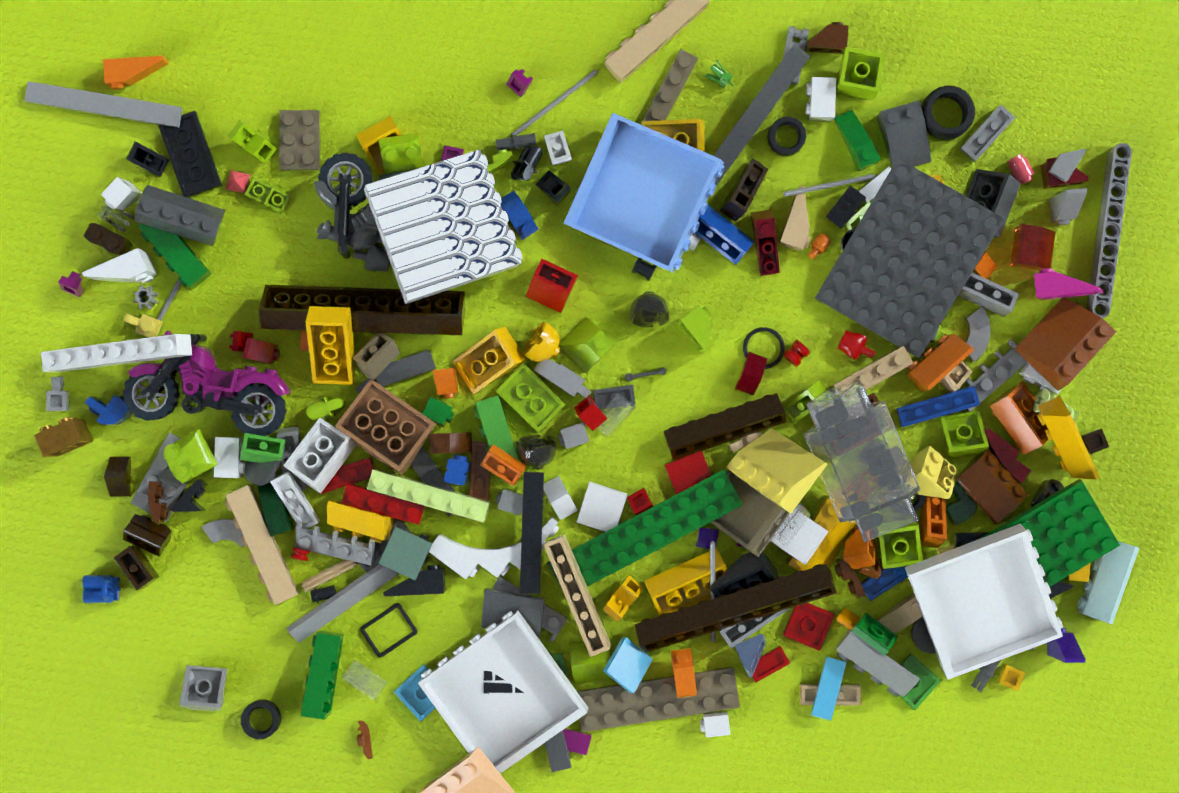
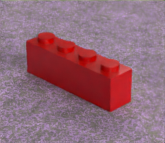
[341,482,424,525]

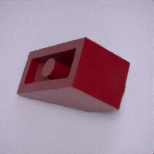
[1041,157,1089,189]
[243,338,280,364]

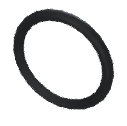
[743,327,785,369]

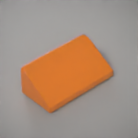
[480,445,526,486]

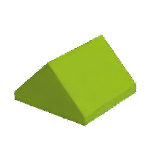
[569,641,611,684]

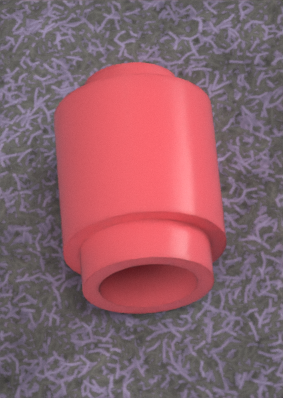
[1007,154,1035,185]

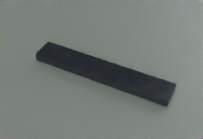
[520,472,544,594]

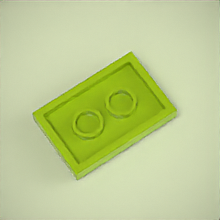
[496,363,566,433]

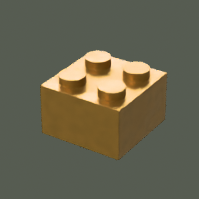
[34,417,93,457]

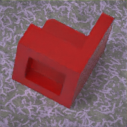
[574,395,607,431]

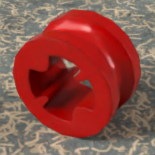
[290,547,310,561]

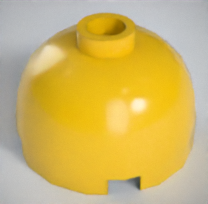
[523,322,560,362]

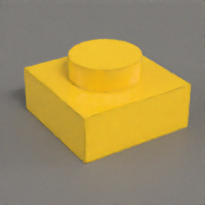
[998,664,1025,691]

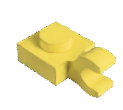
[123,313,163,338]

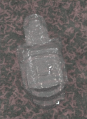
[96,204,134,232]

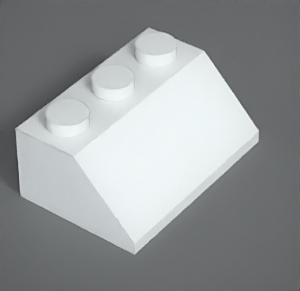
[283,418,357,494]

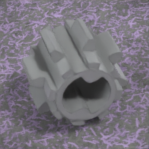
[133,286,159,310]

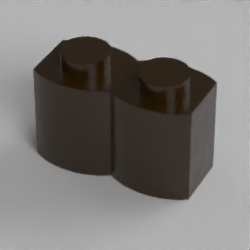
[84,223,132,256]

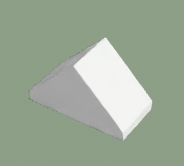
[544,476,578,520]

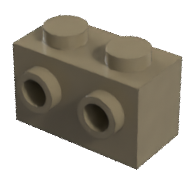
[352,333,400,381]

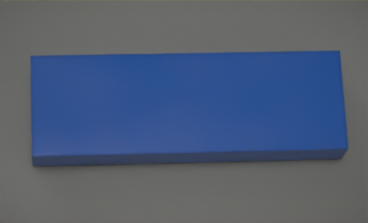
[861,565,910,601]

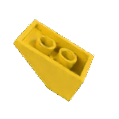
[641,119,705,152]
[452,327,527,395]

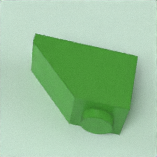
[240,433,285,463]

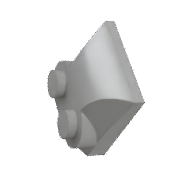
[179,665,227,711]

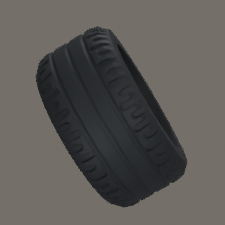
[921,85,975,140]

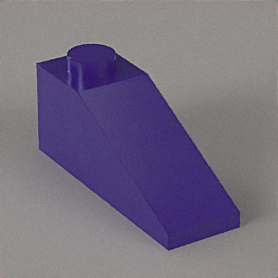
[1047,628,1086,663]

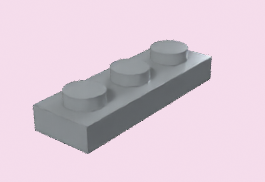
[959,104,1015,162]

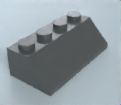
[135,185,225,246]

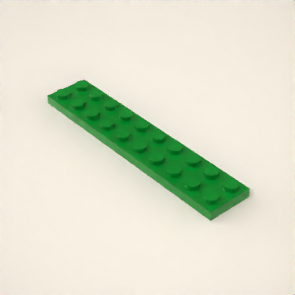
[547,469,743,593]

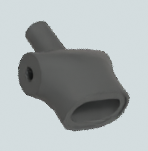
[353,245,390,272]

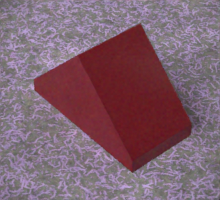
[735,352,768,396]

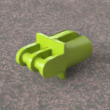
[306,397,345,421]

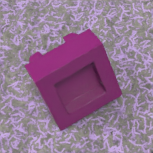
[506,69,533,97]
[58,271,84,298]

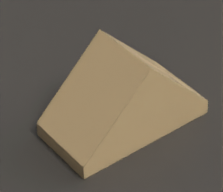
[939,361,972,392]

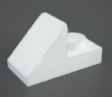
[544,131,572,166]

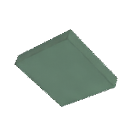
[379,527,433,580]

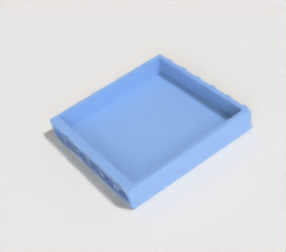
[564,113,725,273]

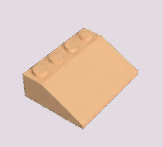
[418,747,515,793]

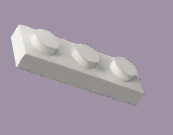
[270,470,320,529]

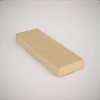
[800,684,861,705]

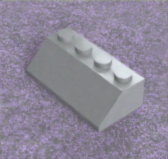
[835,629,919,697]

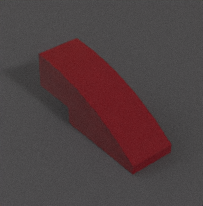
[984,428,1031,483]

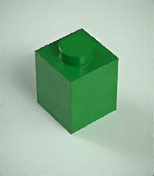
[422,397,455,425]

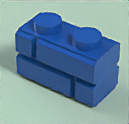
[444,455,471,485]

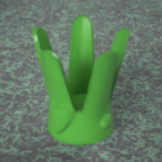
[705,60,734,88]

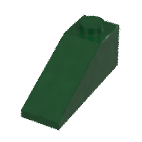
[257,472,294,536]

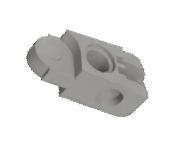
[534,360,591,398]

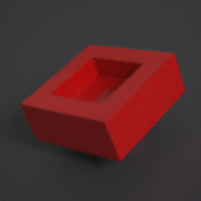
[627,488,654,515]

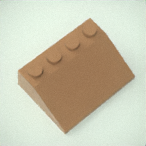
[335,379,436,477]

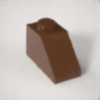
[805,22,849,54]
[430,432,472,454]

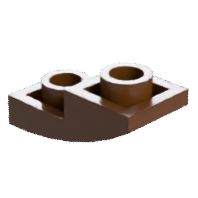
[148,481,169,524]
[835,559,866,598]

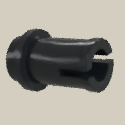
[310,585,336,603]

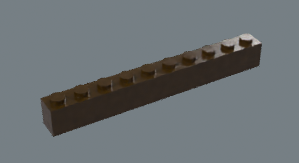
[635,564,837,653]

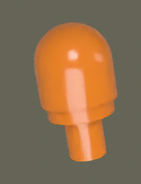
[808,234,831,260]

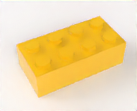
[306,306,356,385]

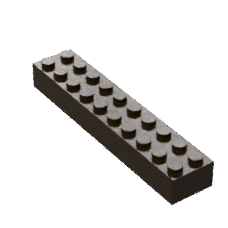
[259,285,465,336]

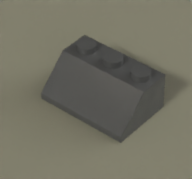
[966,169,1021,238]

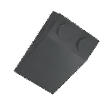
[876,101,932,168]

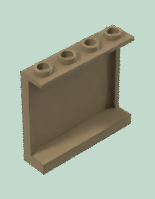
[711,470,790,557]

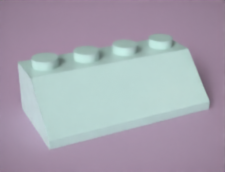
[1077,541,1139,624]

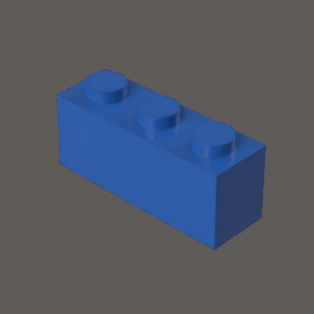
[695,205,755,265]

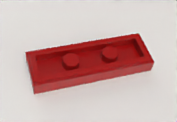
[319,457,375,495]

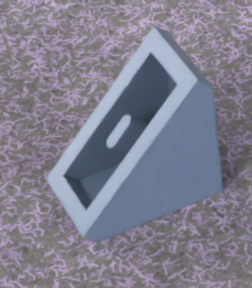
[735,634,766,678]

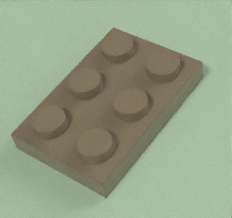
[279,110,320,171]

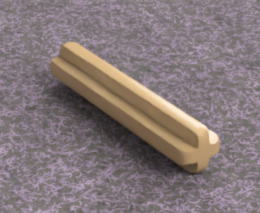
[301,559,357,592]

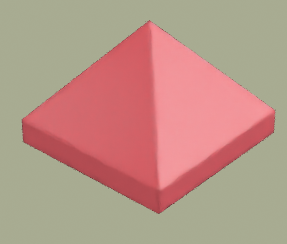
[226,170,250,194]

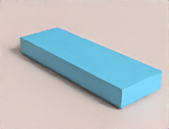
[811,656,846,721]

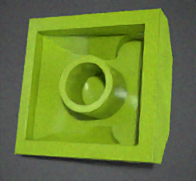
[379,133,423,175]
[940,411,989,457]
[163,429,218,484]

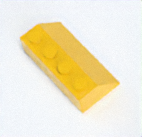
[1037,396,1100,479]
[785,495,860,571]
[644,548,727,616]

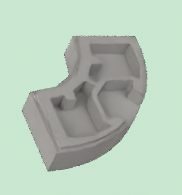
[965,306,990,362]
[202,519,244,547]

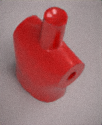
[837,330,876,360]

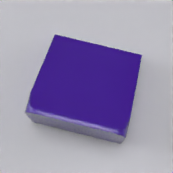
[696,527,719,549]

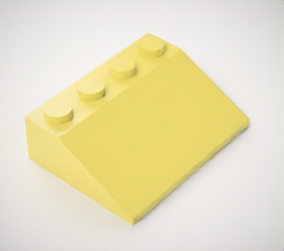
[726,428,827,514]

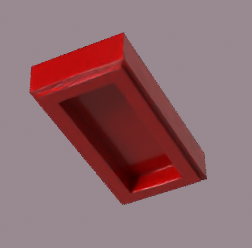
[752,645,790,683]

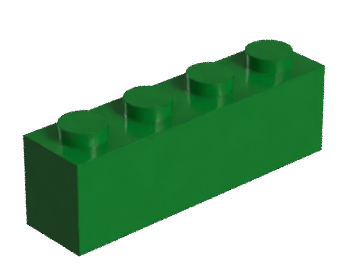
[138,224,212,289]

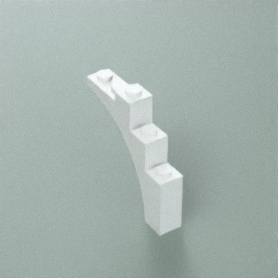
[429,517,559,579]

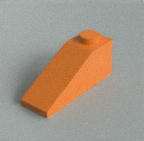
[103,56,168,90]
[919,496,947,548]

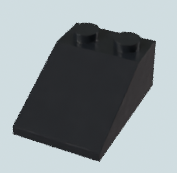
[709,552,779,597]

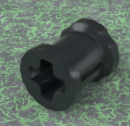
[632,258,657,281]

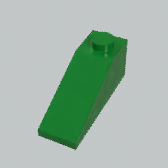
[834,110,881,172]

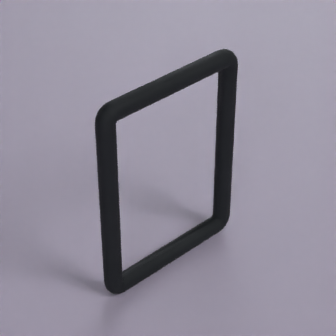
[360,603,417,658]

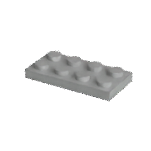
[131,433,189,522]

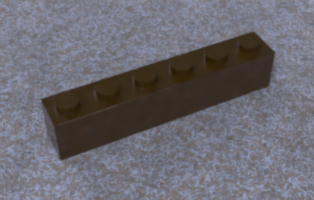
[663,393,786,460]

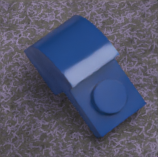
[500,190,539,240]
[85,395,133,425]

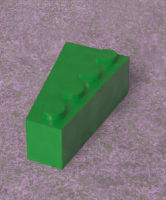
[300,630,344,720]

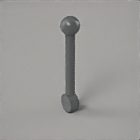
[625,367,666,381]

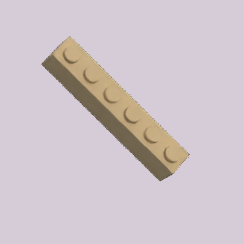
[605,0,710,84]
[225,485,299,605]
[544,534,611,657]

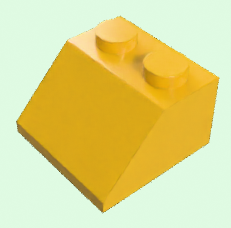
[356,116,401,176]

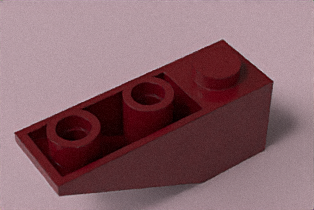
[751,210,780,276]

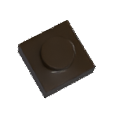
[1081,428,1109,454]

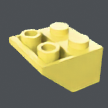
[905,446,958,499]

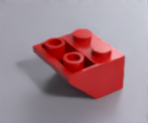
[525,258,578,313]

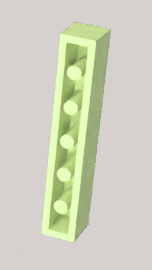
[367,469,490,522]

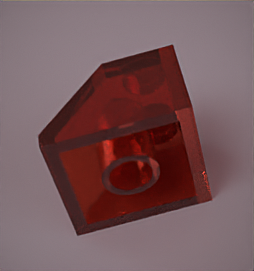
[1010,224,1056,270]

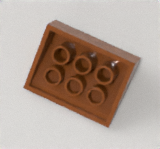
[1014,298,1116,391]

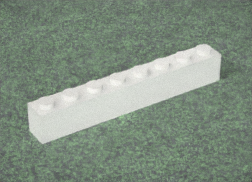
[41,334,192,372]

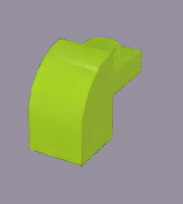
[228,120,277,164]

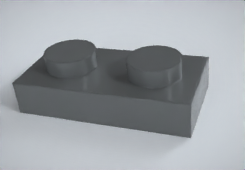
[593,385,635,409]

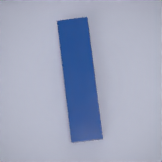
[896,386,980,427]

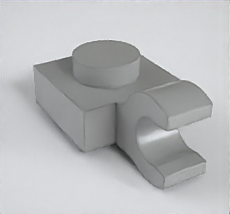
[46,377,69,411]

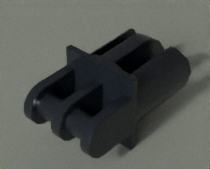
[511,147,543,180]

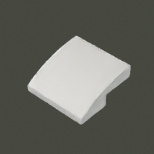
[577,482,627,531]

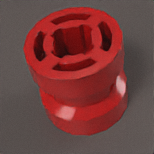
[783,339,811,367]

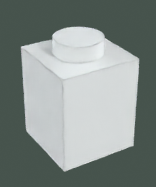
[700,711,730,737]

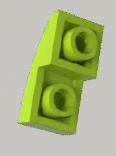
[486,149,513,174]
[244,177,290,213]

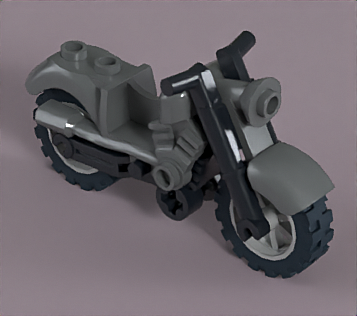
[314,153,383,259]

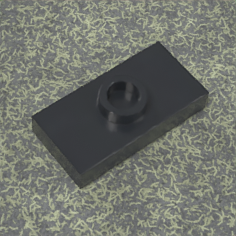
[826,185,866,229]

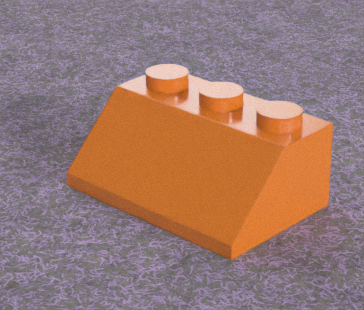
[906,333,974,392]
[990,381,1048,455]

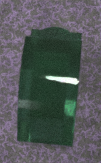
[946,480,977,525]

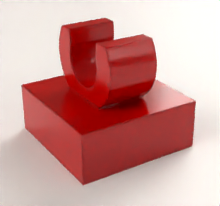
[229,331,253,352]

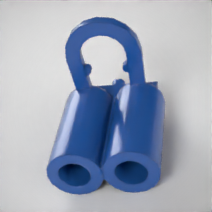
[83,575,121,603]

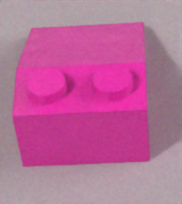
[1034,268,1103,300]

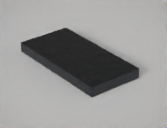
[158,111,223,198]

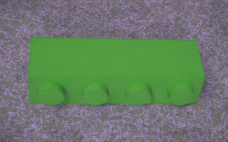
[473,395,518,479]

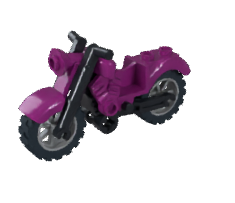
[123,330,291,436]

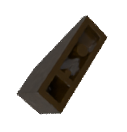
[720,158,768,222]

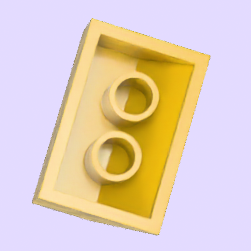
[327,501,395,543]

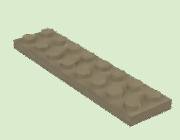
[577,667,740,732]

